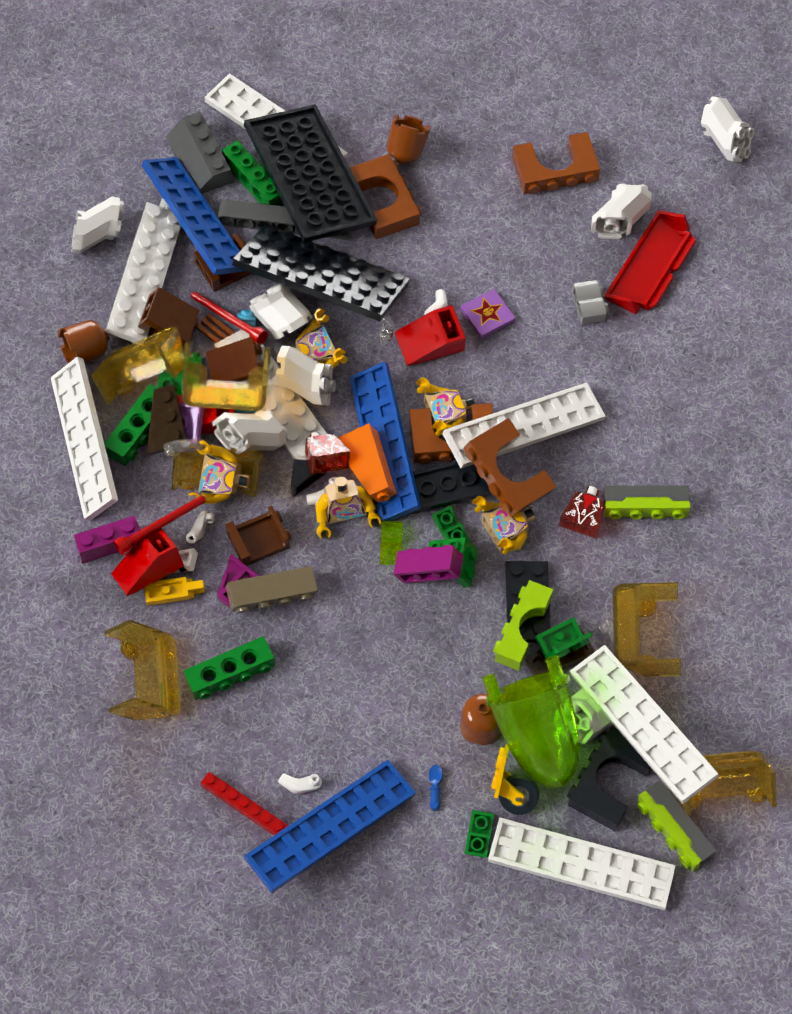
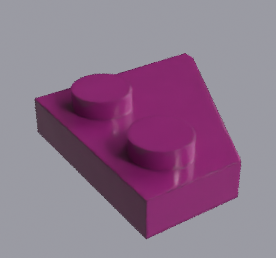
[217,554,258,608]

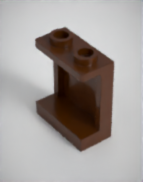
[194,233,252,292]
[138,287,200,350]
[206,337,267,385]
[225,505,292,566]

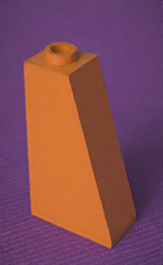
[333,423,397,503]

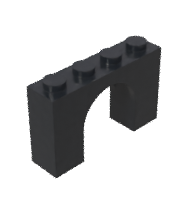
[567,726,651,831]

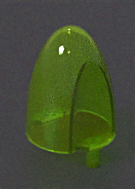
[481,655,580,789]

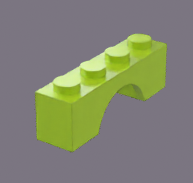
[493,580,553,671]

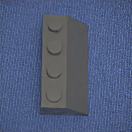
[166,112,232,194]

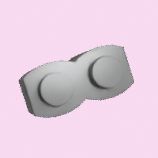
[572,280,609,325]

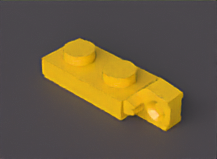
[144,577,205,606]

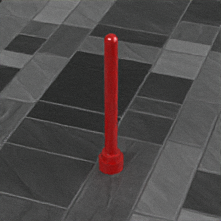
[191,292,268,345]
[113,495,206,555]

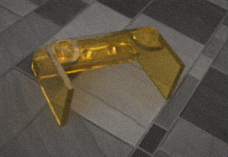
[91,326,186,404]
[182,341,271,411]
[171,445,264,497]
[613,582,681,677]
[105,620,181,720]
[680,751,777,815]

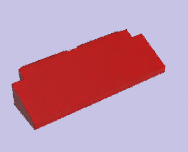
[604,210,696,314]

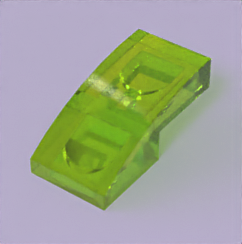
[380,521,402,565]

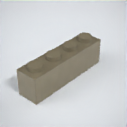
[226,566,318,613]

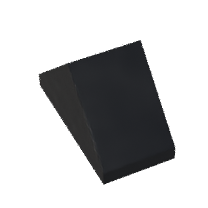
[290,459,326,497]

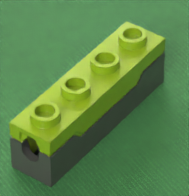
[603,485,690,519]
[637,780,716,872]

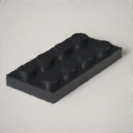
[412,461,493,514]
[505,561,550,643]

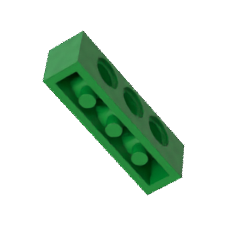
[222,140,284,206]
[104,384,157,466]
[183,636,275,700]

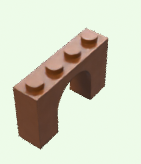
[512,132,600,194]
[349,154,422,239]
[409,403,493,464]
[463,418,556,517]

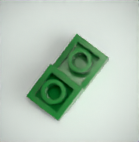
[431,506,471,542]
[464,810,494,858]

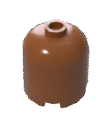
[386,115,431,164]
[57,320,110,363]
[460,693,504,746]

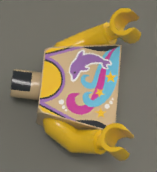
[295,309,348,369]
[416,377,475,437]
[188,440,250,504]
[315,477,381,539]
[472,496,535,555]

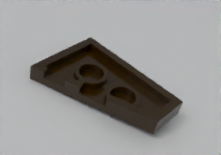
[147,384,189,456]
[527,625,595,682]

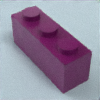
[74,515,140,564]
[394,545,464,583]

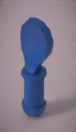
[429,765,443,811]

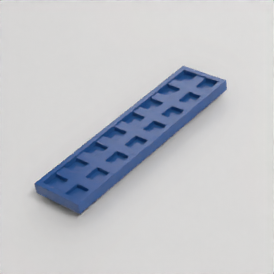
[142,157,245,275]
[349,361,421,523]
[244,760,416,894]

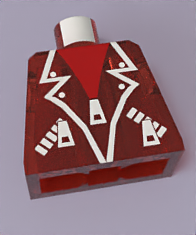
[305,432,350,474]
[559,486,604,539]

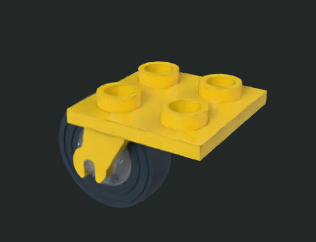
[491,740,539,815]

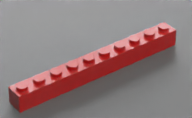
[201,772,289,836]

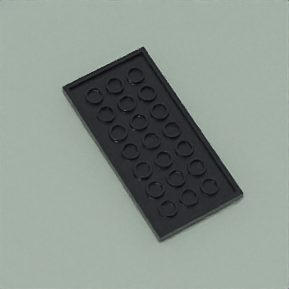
[244,104,377,243]
[232,224,410,322]

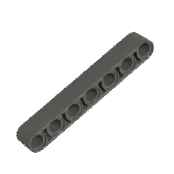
[217,200,352,240]

